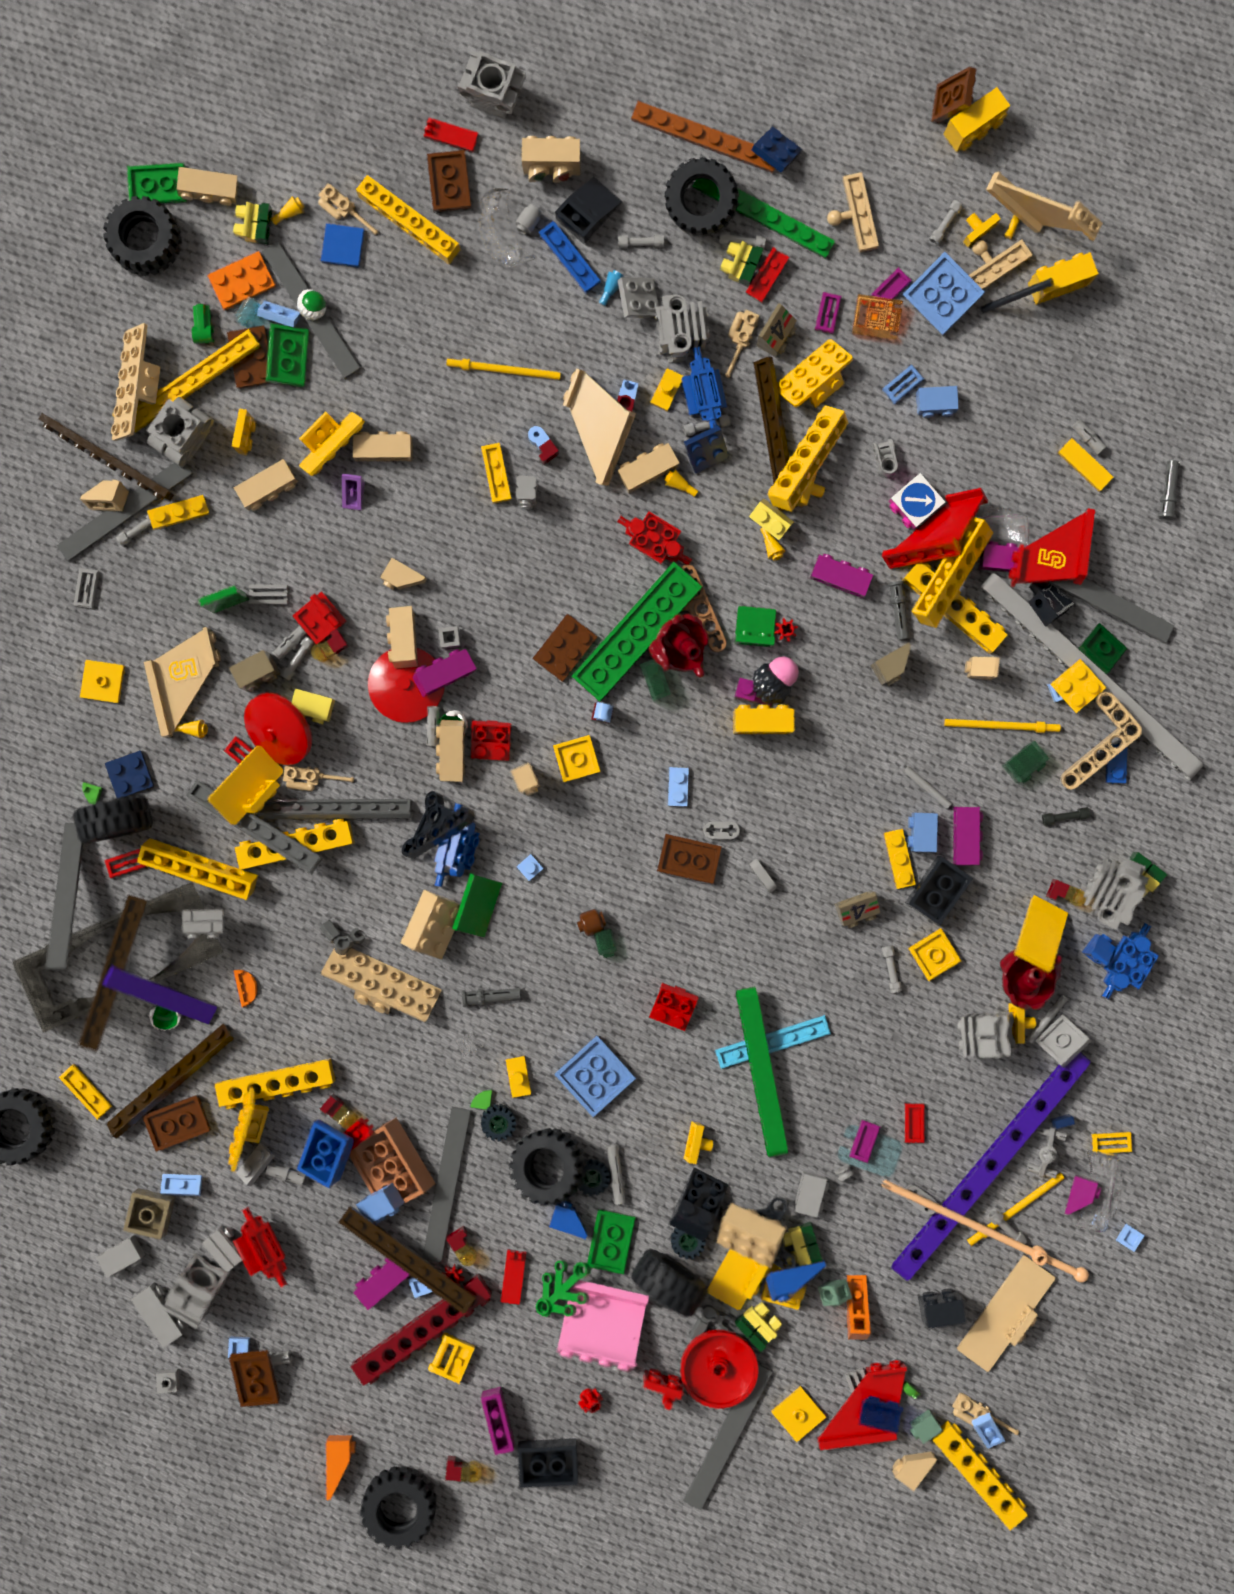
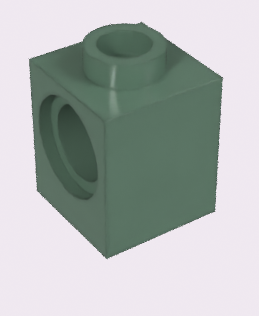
[817,1279,852,1306]
[910,1409,942,1444]

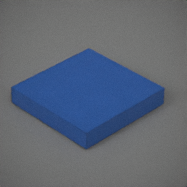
[321,223,364,267]

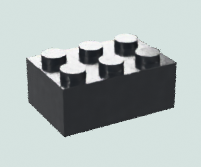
[905,856,973,926]
[517,1438,578,1488]

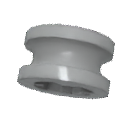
[835,1164,854,1181]

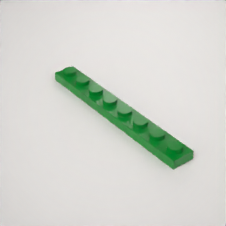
[692,178,835,259]

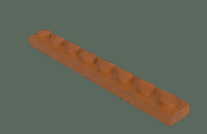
[631,101,775,173]

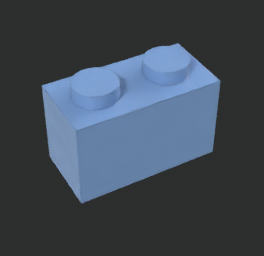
[916,386,959,418]
[908,813,938,852]
[356,1183,405,1224]

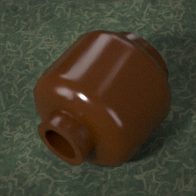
[577,909,607,937]

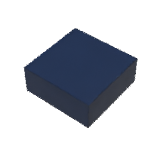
[1051,1114,1075,1129]

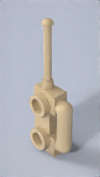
[318,183,378,235]
[725,310,760,378]
[283,765,354,791]
[952,1393,1019,1435]

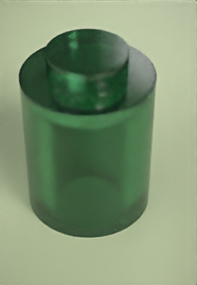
[594,928,617,958]

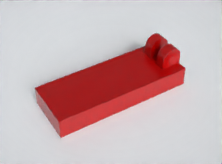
[424,118,479,152]
[746,247,789,303]
[343,1117,374,1151]
[501,1249,527,1305]

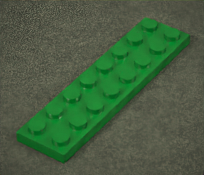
[572,562,703,702]

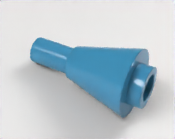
[599,270,624,306]

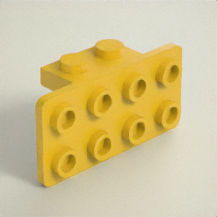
[777,339,853,408]
[299,412,365,476]
[208,746,283,825]
[228,1088,269,1172]
[708,1249,770,1310]

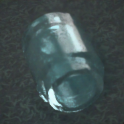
[234,297,261,327]

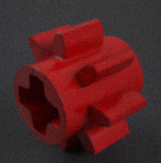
[774,618,798,642]
[443,1264,465,1284]
[578,1388,603,1413]

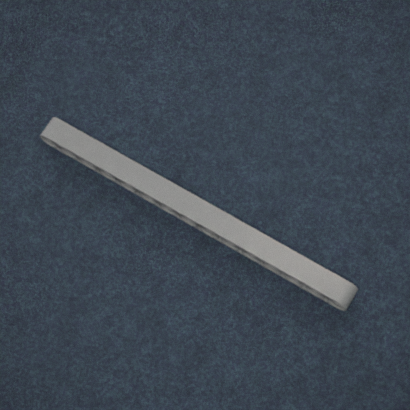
[979,573,1204,780]

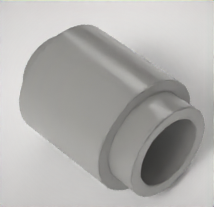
[515,204,542,235]

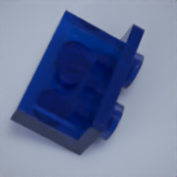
[858,1396,904,1434]

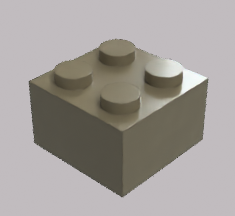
[229,650,281,693]
[123,1188,176,1240]

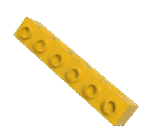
[356,175,461,265]
[768,405,848,512]
[911,517,994,628]
[902,562,1008,654]
[234,818,355,870]
[137,838,258,900]
[214,1058,335,1109]
[932,1421,1028,1531]

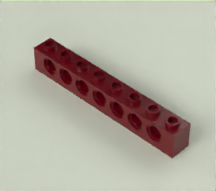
[350,1274,492,1386]

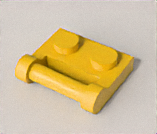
[428,1332,475,1384]

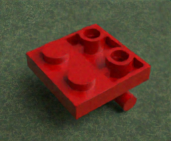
[292,591,347,646]
[471,720,512,761]
[649,983,698,1031]
[643,1368,683,1410]

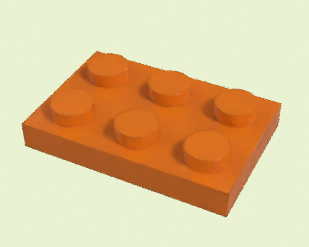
[207,251,276,311]

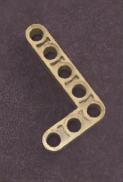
[1061,691,1142,789]

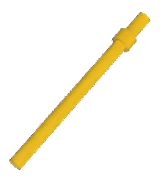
[446,358,561,380]
[944,719,1061,733]
[967,1173,1065,1246]

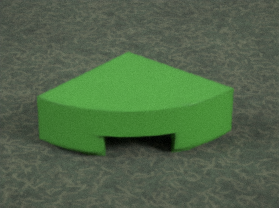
[82,782,103,804]
[470,1090,492,1110]
[903,1380,921,1399]

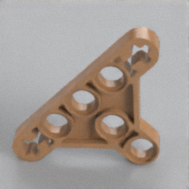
[681,565,726,653]

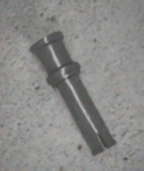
[1158,460,1180,520]
[888,581,910,640]
[462,988,521,1008]

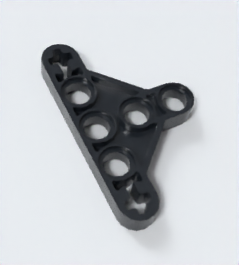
[402,791,475,859]
[717,1197,797,1270]

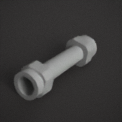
[929,200,963,246]
[719,231,766,250]
[618,235,664,249]
[683,414,730,437]
[116,515,151,546]
[280,637,315,681]
[882,945,902,993]
[988,1209,1027,1244]

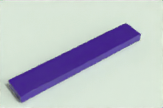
[103,966,217,1024]

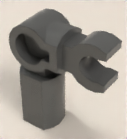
[320,920,365,955]
[689,1305,732,1339]

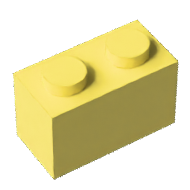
[749,499,794,540]
[291,689,335,724]

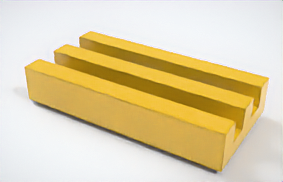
[1091,1132,1132,1154]

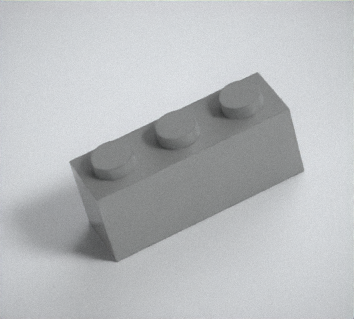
[131,1282,186,1348]

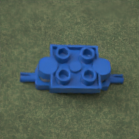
[681,347,727,429]
[434,803,480,887]
[1102,923,1158,1000]

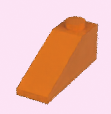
[847,1275,870,1339]
[326,1435,356,1500]

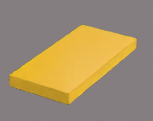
[1014,895,1068,972]

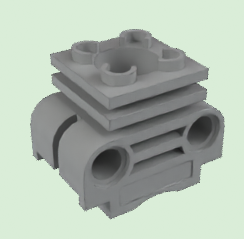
[457,51,526,119]
[655,295,710,363]
[147,397,215,468]
[1083,858,1149,929]
[958,1011,1016,1057]
[163,1254,230,1328]

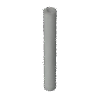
[903,766,952,809]
[1026,995,1068,1044]

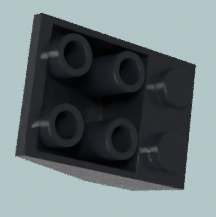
[555,176,622,244]
[669,1167,729,1242]

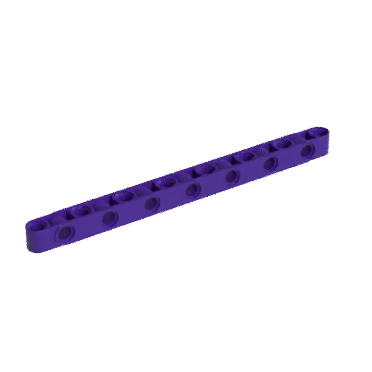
[891,1052,1091,1281]

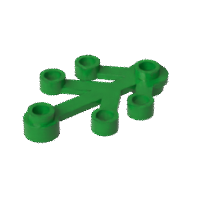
[536,1260,591,1317]

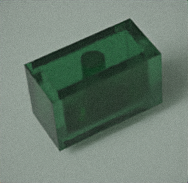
[640,659,671,702]
[1002,741,1050,784]

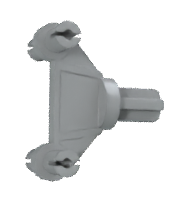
[1026,1126,1067,1179]

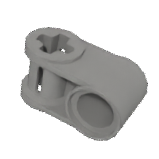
[872,439,898,478]

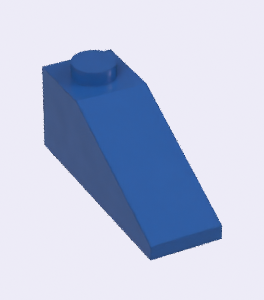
[766,1262,826,1303]

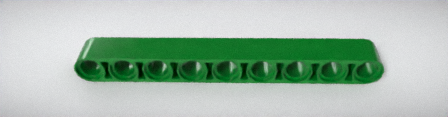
[736,986,788,1158]

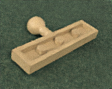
[827,172,879,252]
[969,239,1032,290]

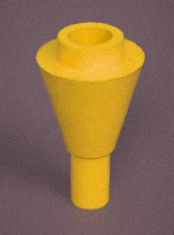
[271,196,305,225]
[664,469,698,497]
[760,527,785,561]
[174,720,208,739]

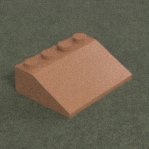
[349,1117,436,1204]

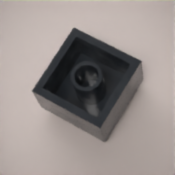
[918,1288,966,1329]

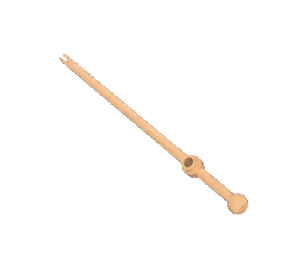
[882,1180,1089,1283]

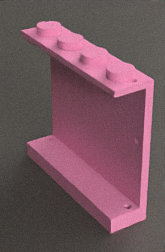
[557,1280,649,1372]

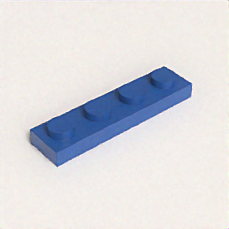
[539,221,600,294]

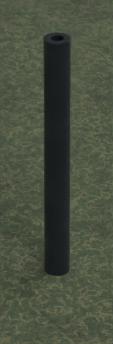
[981,278,1054,313]

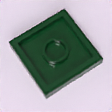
[1078,623,1128,674]

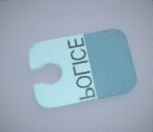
[838,1125,901,1176]

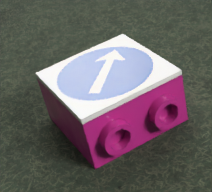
[888,473,945,530]

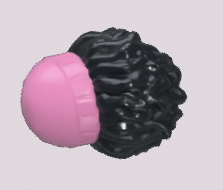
[752,656,799,704]

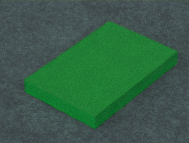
[127,163,187,204]
[265,324,309,387]
[199,586,249,613]
[452,873,502,938]
[587,1209,636,1274]

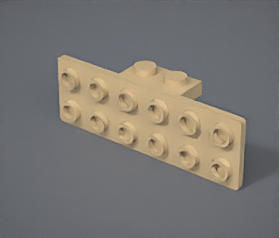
[111,323,160,441]
[321,948,441,1022]
[957,1255,1055,1372]

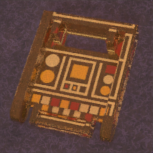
[851,294,903,340]

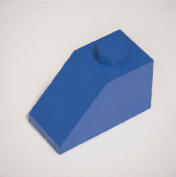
[1082,934,1115,966]
[549,1200,587,1239]

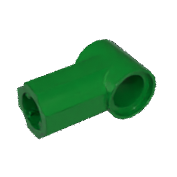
[192,304,214,344]

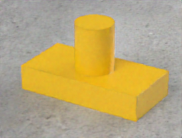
[963,213,1001,248]
[650,368,684,412]
[797,473,825,507]
[1009,1003,1036,1044]
[506,1056,531,1098]
[684,1121,713,1164]

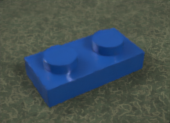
[1105,744,1128,783]

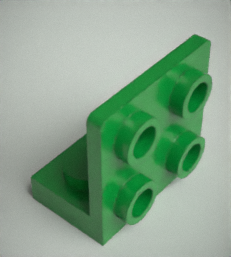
[734,606,776,648]

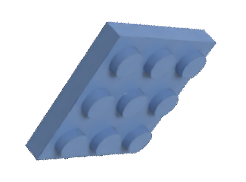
[903,252,985,335]
[554,1035,636,1117]

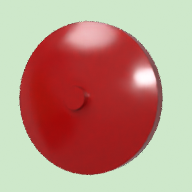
[368,648,445,723]
[244,693,312,765]
[680,1330,758,1409]

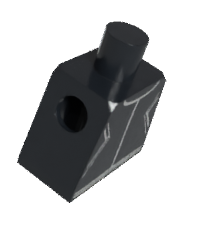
[1029,582,1075,627]

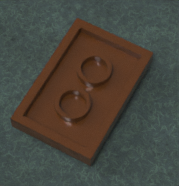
[931,66,976,123]
[427,150,471,212]
[227,325,271,389]
[532,613,598,682]
[657,834,722,884]
[143,1094,211,1152]
[229,1350,280,1407]

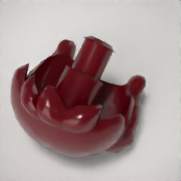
[649,614,709,678]
[1000,949,1062,1010]

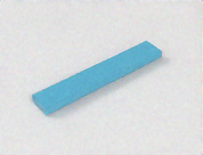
[715,1015,831,1069]

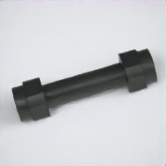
[1042,807,1090,826]

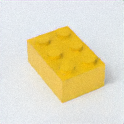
[944,87,1011,153]
[1028,252,1098,305]
[733,705,794,734]

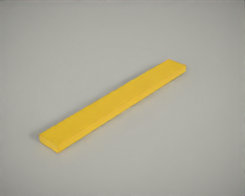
[134,329,260,433]

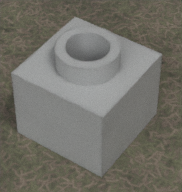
[438,626,461,649]
[156,1368,180,1393]

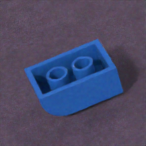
[297,1119,354,1188]

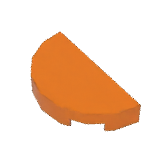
[233,970,258,1007]

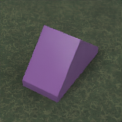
[342,474,365,510]

